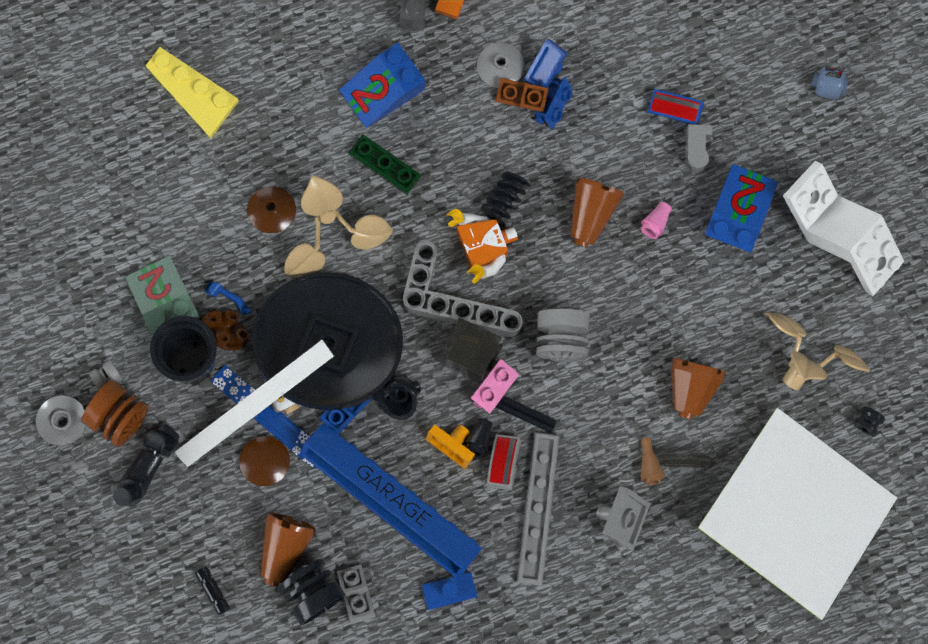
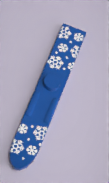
[210,365,318,469]

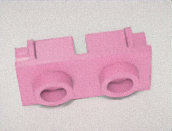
[471,359,519,414]

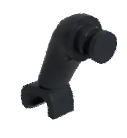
[113,424,180,506]

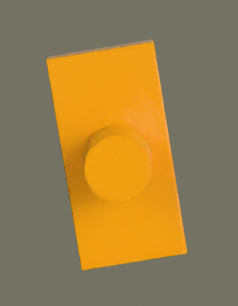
[425,424,475,470]

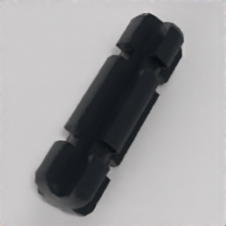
[195,567,230,615]

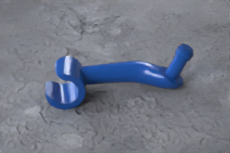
[204,282,252,315]

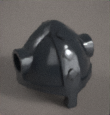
[378,375,421,420]

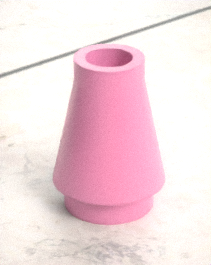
[641,202,672,239]

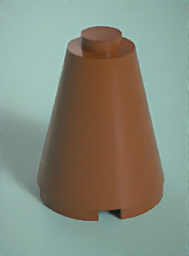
[571,177,624,248]
[260,512,316,587]

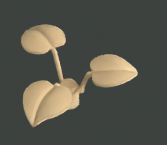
[284,175,393,277]
[765,312,870,390]

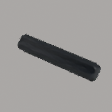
[495,396,556,433]

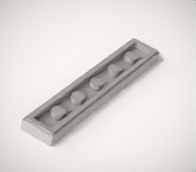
[517,432,560,586]

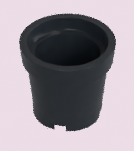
[150,316,217,384]

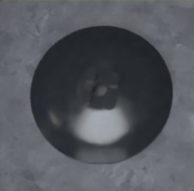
[252,272,403,410]

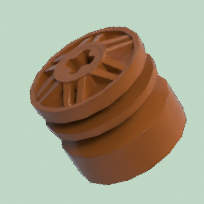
[81,380,149,448]

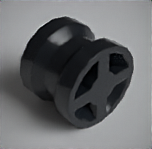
[853,406,886,437]

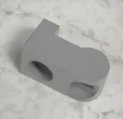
[685,124,713,173]

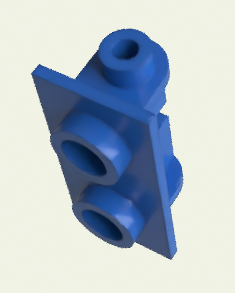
[535,77,573,130]

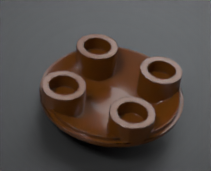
[202,310,250,351]
[239,436,290,486]

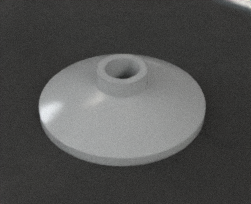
[477,43,525,88]
[36,395,86,446]

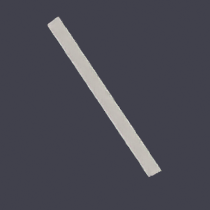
[175,340,334,467]

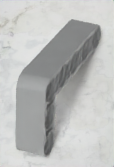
[403,241,522,337]

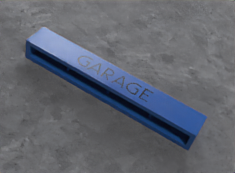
[300,423,482,580]

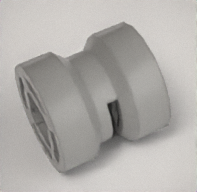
[89,359,123,390]

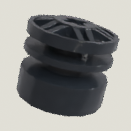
[277,559,346,626]

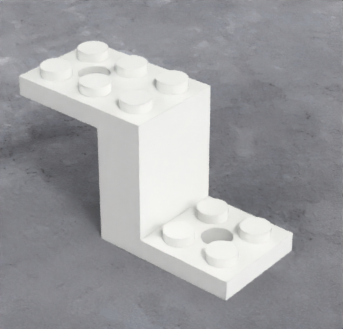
[783,161,904,296]

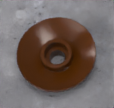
[247,186,296,233]

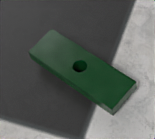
[348,134,422,195]

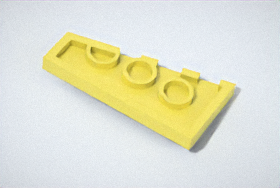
[146,47,239,139]

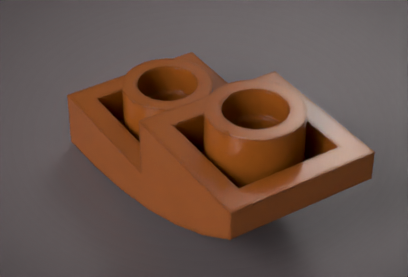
[495,78,549,112]

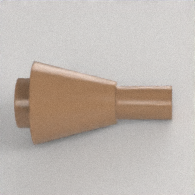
[640,438,665,485]

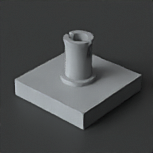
[597,486,650,551]

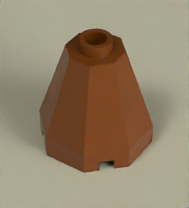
[671,358,725,419]

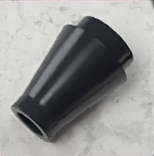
[464,418,493,458]

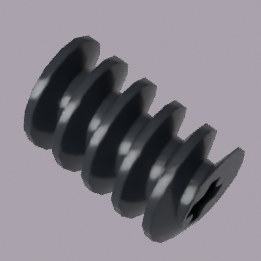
[481,171,531,227]

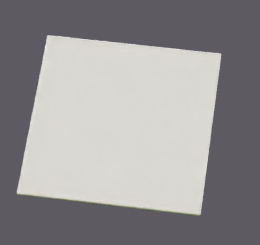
[698,408,897,620]

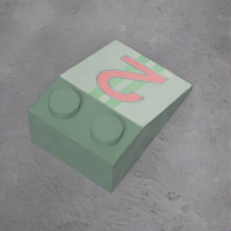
[125,255,201,336]

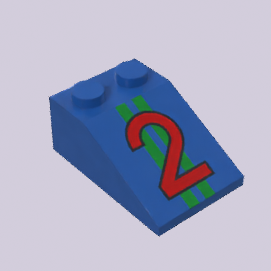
[339,43,426,128]
[705,164,779,253]

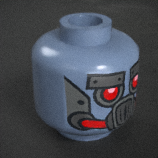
[811,66,849,100]

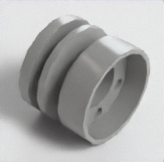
[536,309,590,362]

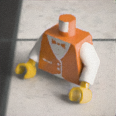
[446,209,518,284]

